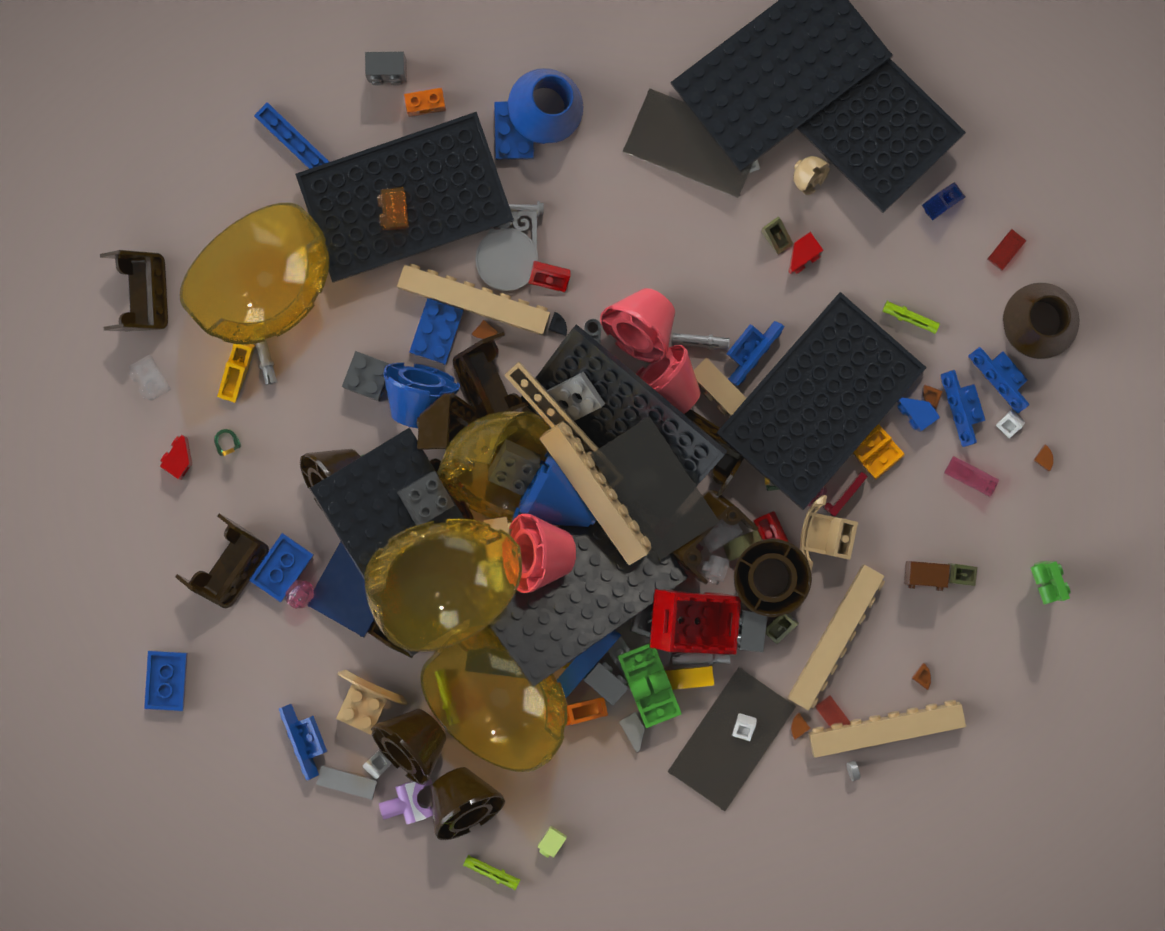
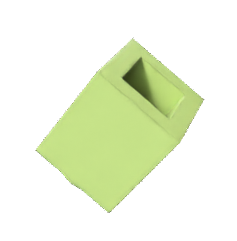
[538,826,567,858]

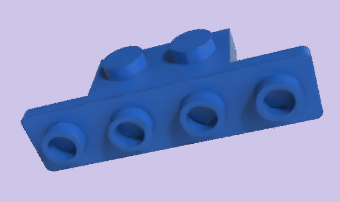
[726,321,785,386]
[968,347,1029,413]
[941,370,986,447]
[279,704,327,780]

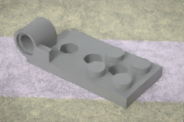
[526,372,605,442]

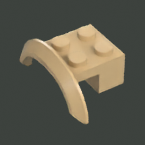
[800,495,858,570]
[336,670,408,735]

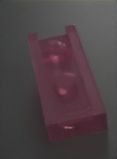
[944,456,999,497]

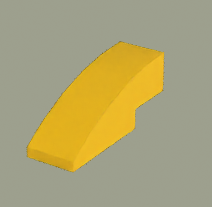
[217,339,255,403]
[665,665,714,690]

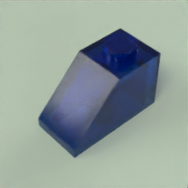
[922,182,965,221]

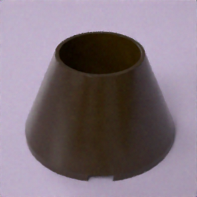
[1003,283,1080,359]
[300,449,361,510]
[734,539,812,617]
[371,709,447,785]
[430,767,505,840]

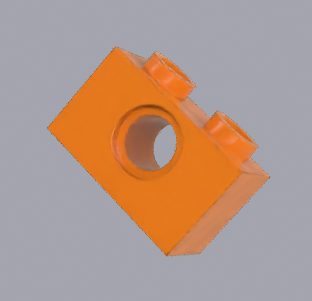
[404,88,446,117]

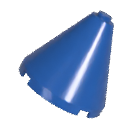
[512,451,596,527]

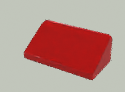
[529,261,571,292]
[753,511,789,542]

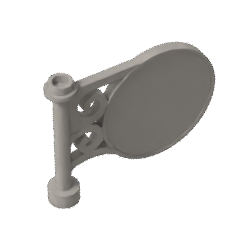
[476,201,544,291]

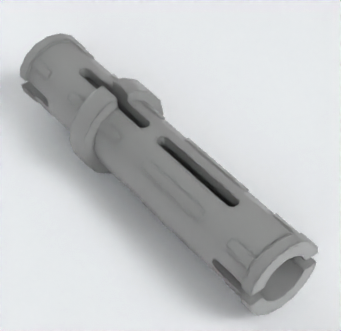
[251,327,278,385]
[672,333,730,350]
[672,653,730,665]

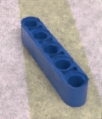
[546,630,622,705]

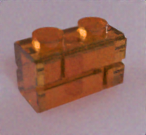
[377,187,409,230]

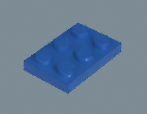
[494,101,534,160]
[409,298,464,365]
[249,533,314,602]
[144,651,187,711]

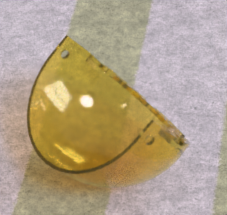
[179,203,329,345]
[437,411,551,523]
[364,519,522,652]
[420,626,567,772]

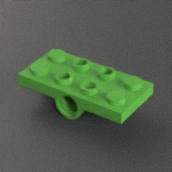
[1030,561,1071,604]
[618,643,682,728]

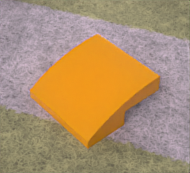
[853,424,905,480]

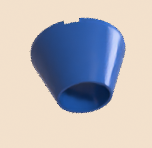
[508,68,584,144]
[383,363,460,428]

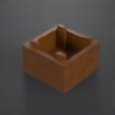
[904,561,950,591]

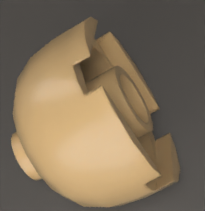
[793,156,830,195]

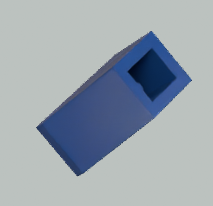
[897,398,940,432]

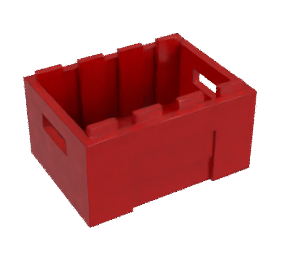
[650,589,741,655]

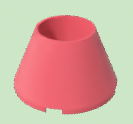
[600,288,675,363]
[636,345,701,414]
[505,514,576,593]

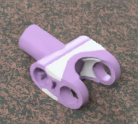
[379,779,433,824]

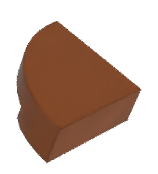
[471,320,498,339]
[923,385,942,409]
[1033,444,1053,471]
[912,663,931,690]
[791,712,811,739]

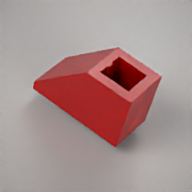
[789,231,824,274]
[160,435,192,480]

